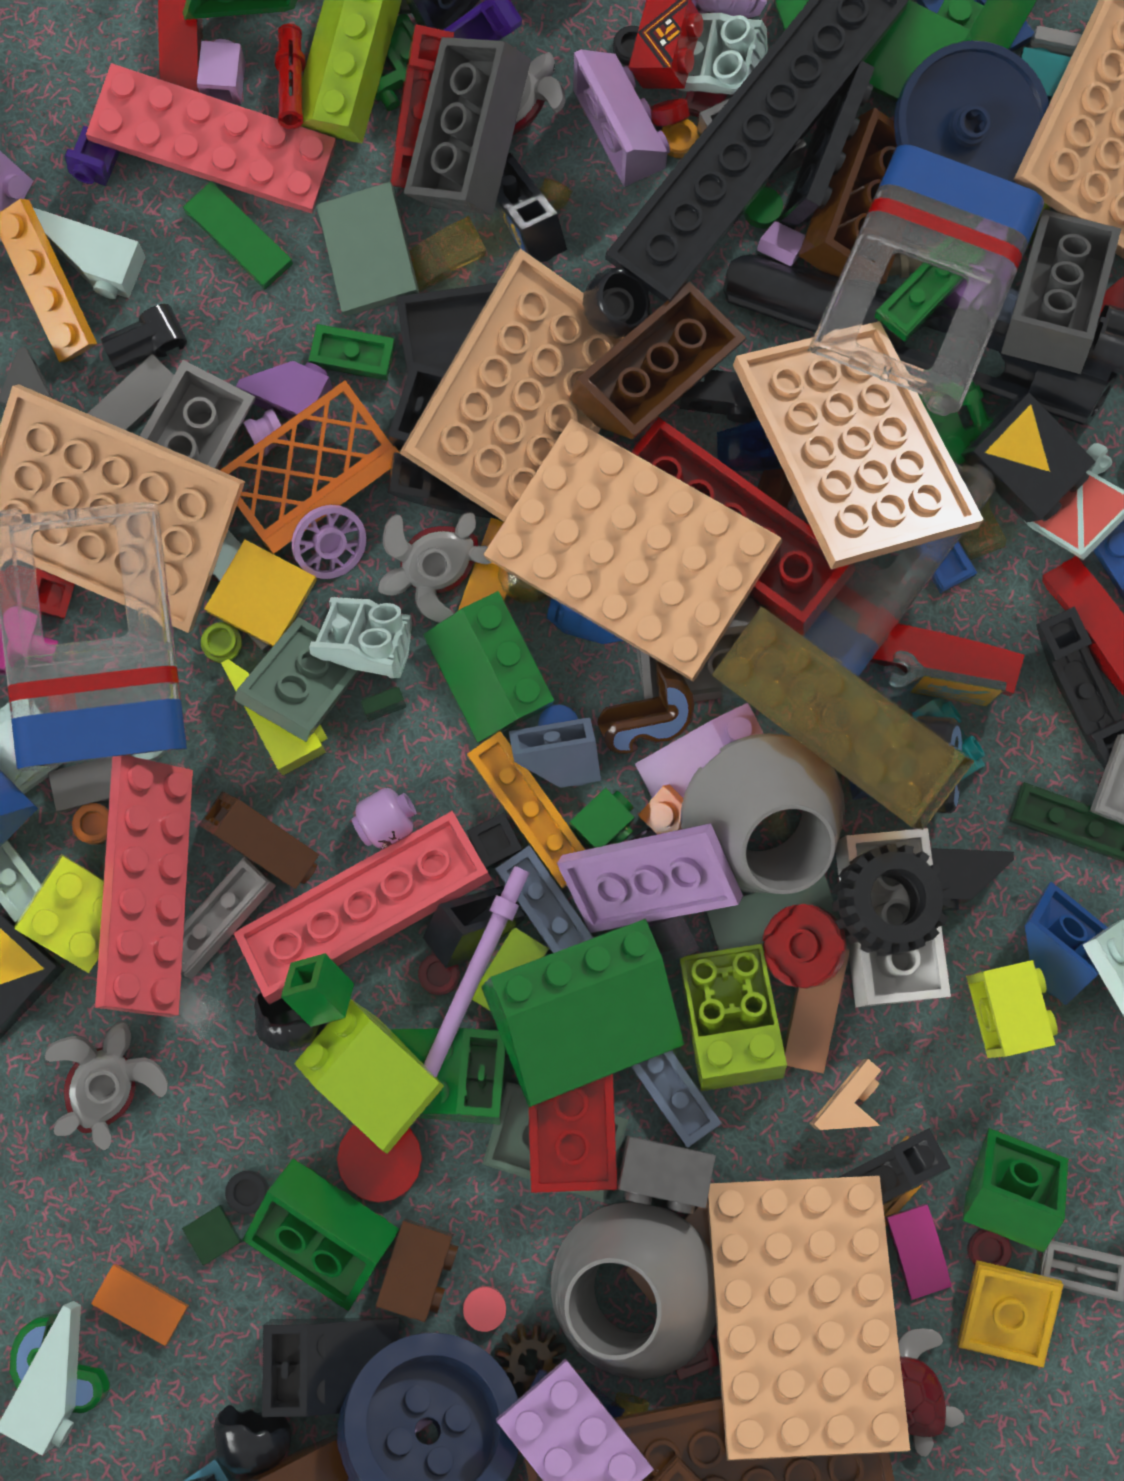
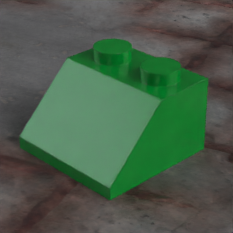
[962,1128,1069,1252]

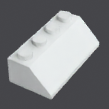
[835,828,951,1008]

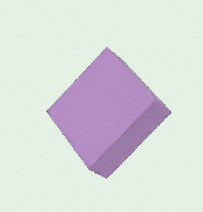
[757,221,805,266]

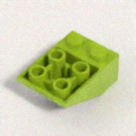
[679,944,787,1092]

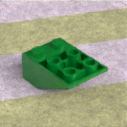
[390,1028,506,1125]

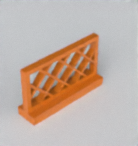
[220,380,400,554]

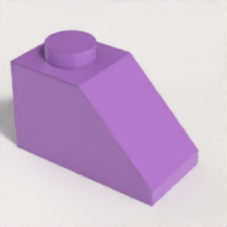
[236,361,333,430]

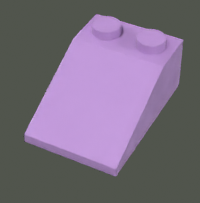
[635,703,764,798]

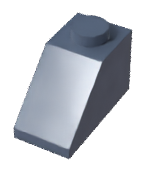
[509,717,601,788]

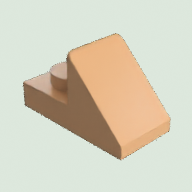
[809,1059,881,1130]

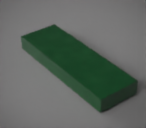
[1009,782,1124,863]

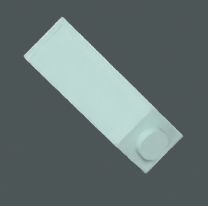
[33,208,146,299]
[0,1301,81,1455]

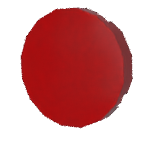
[763,904,847,989]
[337,1125,423,1202]

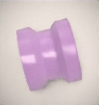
[243,409,288,457]

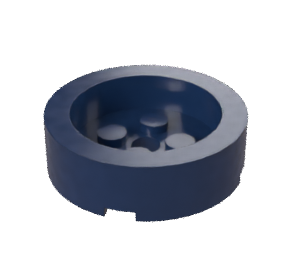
[337,1333,519,1481]

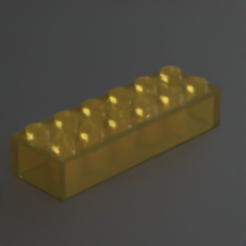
[712,606,974,830]

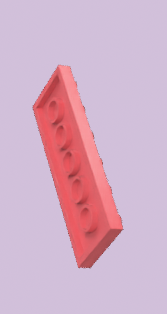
[86,63,336,213]
[95,755,193,1017]
[233,811,492,1005]

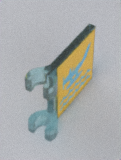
[879,651,1007,706]

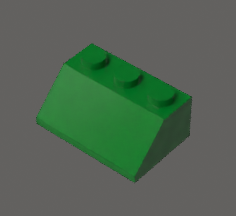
[423,591,555,744]
[242,1158,400,1312]

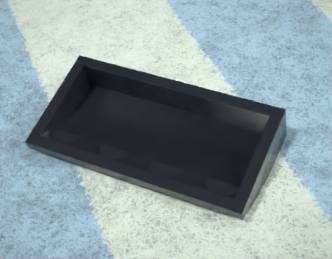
[396,283,497,374]

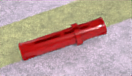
[275,23,306,129]

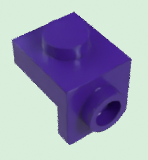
[64,126,120,186]

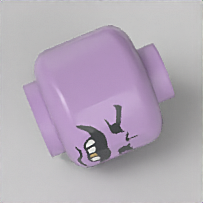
[352,788,417,849]

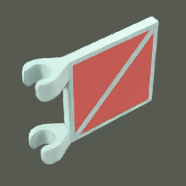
[1024,443,1124,560]

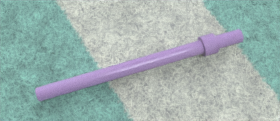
[424,866,529,1077]

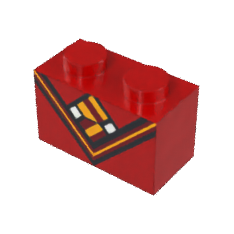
[628,0,703,89]

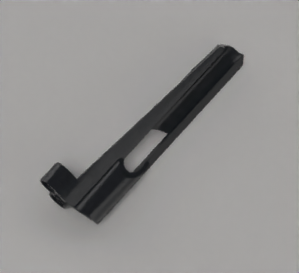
[723,254,1124,425]

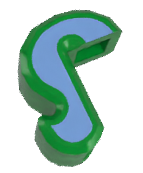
[10,1314,110,1413]

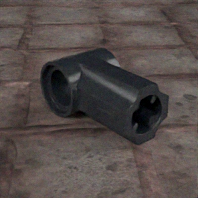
[101,304,187,372]

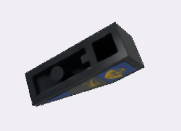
[495,153,567,263]

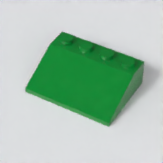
[481,919,684,1107]

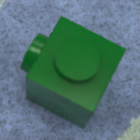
[569,787,635,849]
[281,953,354,1027]

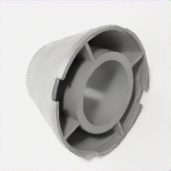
[681,733,845,894]
[551,1201,716,1379]

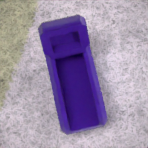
[444,0,522,41]

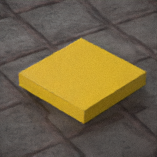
[204,539,317,647]
[957,1260,1064,1368]

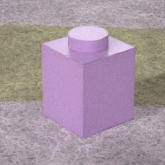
[197,39,246,104]

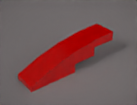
[158,0,203,93]
[1042,556,1124,696]
[855,617,1025,696]

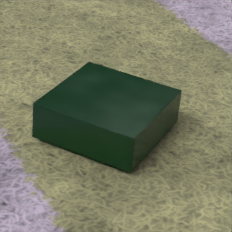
[361,686,407,722]
[182,1205,242,1266]

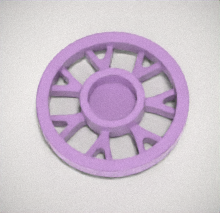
[292,505,366,579]

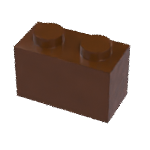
[376,1218,459,1322]

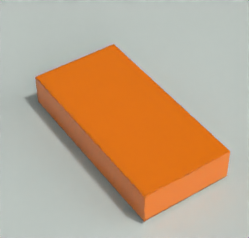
[91,1264,189,1346]

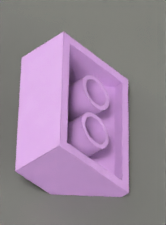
[573,49,670,187]

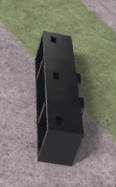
[680,370,758,423]

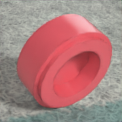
[463,1286,506,1332]

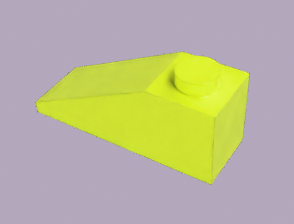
[221,659,328,775]

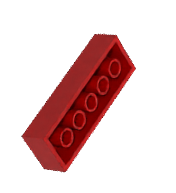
[631,417,855,635]

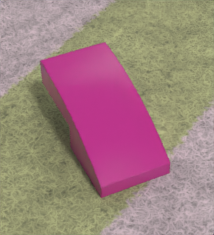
[885,1204,952,1300]

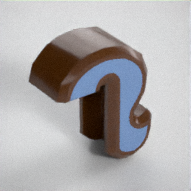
[597,662,695,754]

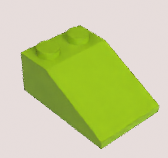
[294,999,444,1154]

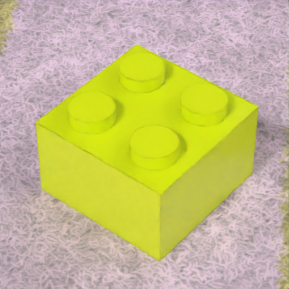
[15,854,104,973]
[966,960,1058,1058]

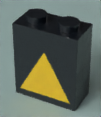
[961,393,1096,523]
[0,912,65,1039]

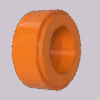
[72,803,109,845]

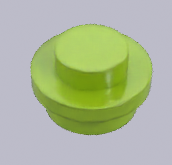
[201,622,242,663]

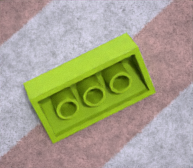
[301,0,402,144]

